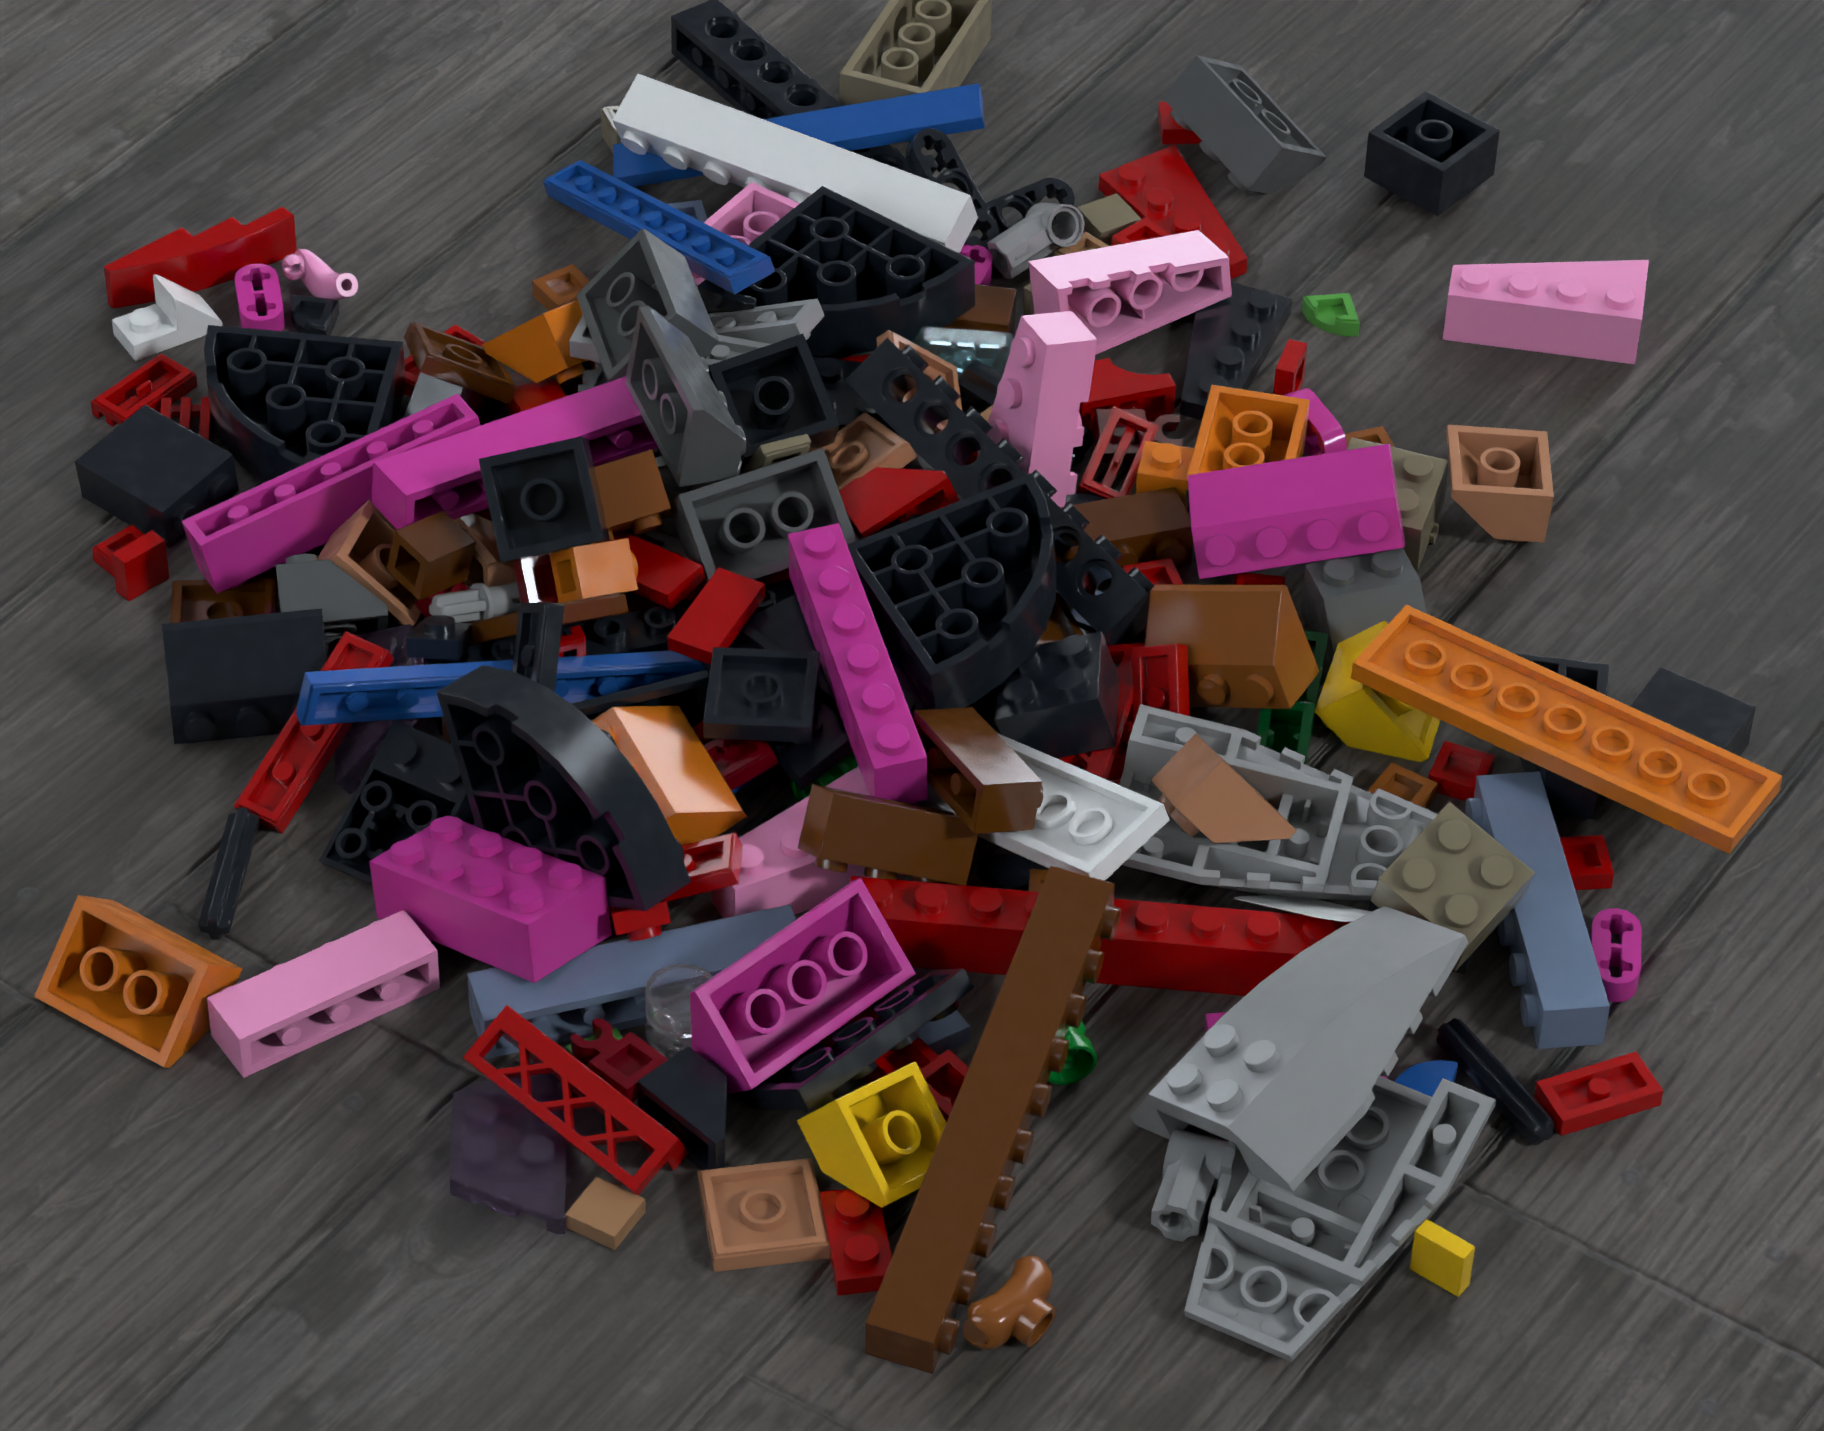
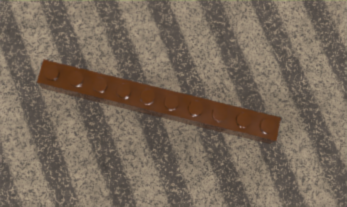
[865,866,1121,1374]

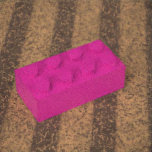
[369,815,612,983]

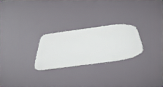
[1234,895,1371,922]

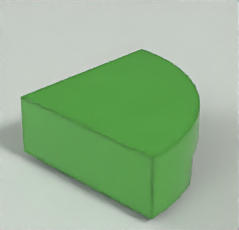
[1302,293,1360,337]

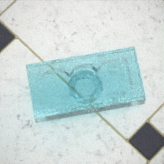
[913,327,1013,376]

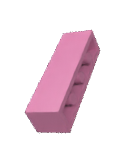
[207,910,440,1078]

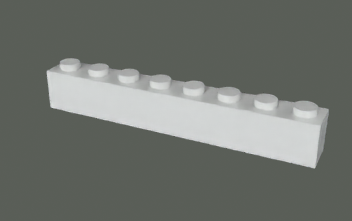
[612,74,978,253]

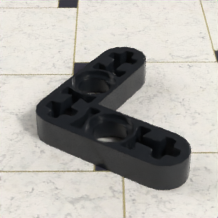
[906,128,1075,250]

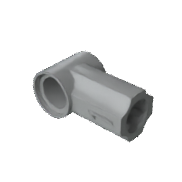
[987,202,1085,279]
[1151,1128,1228,1242]

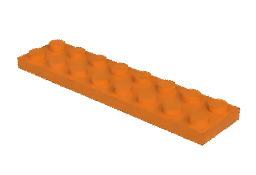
[1351,605,1783,854]

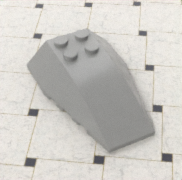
[1119,704,1438,901]
[1131,906,1469,1192]
[1184,1076,1495,1362]

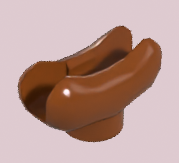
[962,1255,1057,1350]

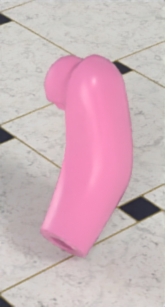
[282,249,358,300]

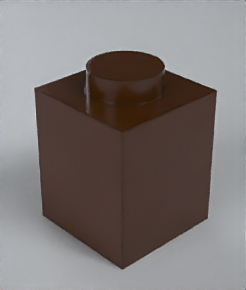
[386,511,477,601]

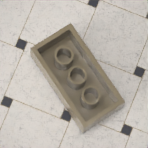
[839,0,992,106]

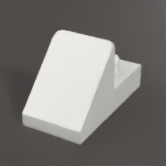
[112,274,222,361]

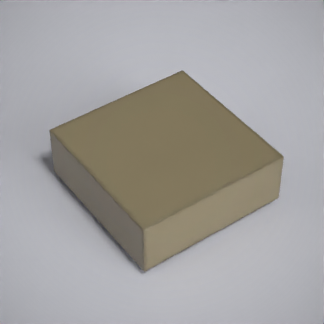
[1077,193,1141,244]

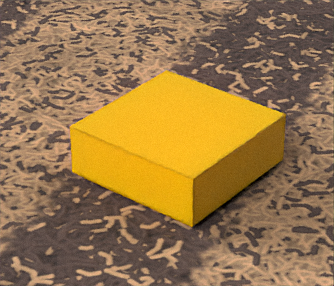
[1409,1219,1475,1297]

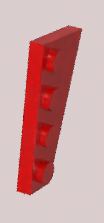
[1098,144,1248,279]

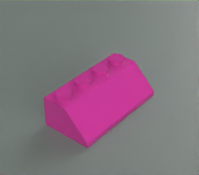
[1188,443,1405,579]
[690,878,916,1095]

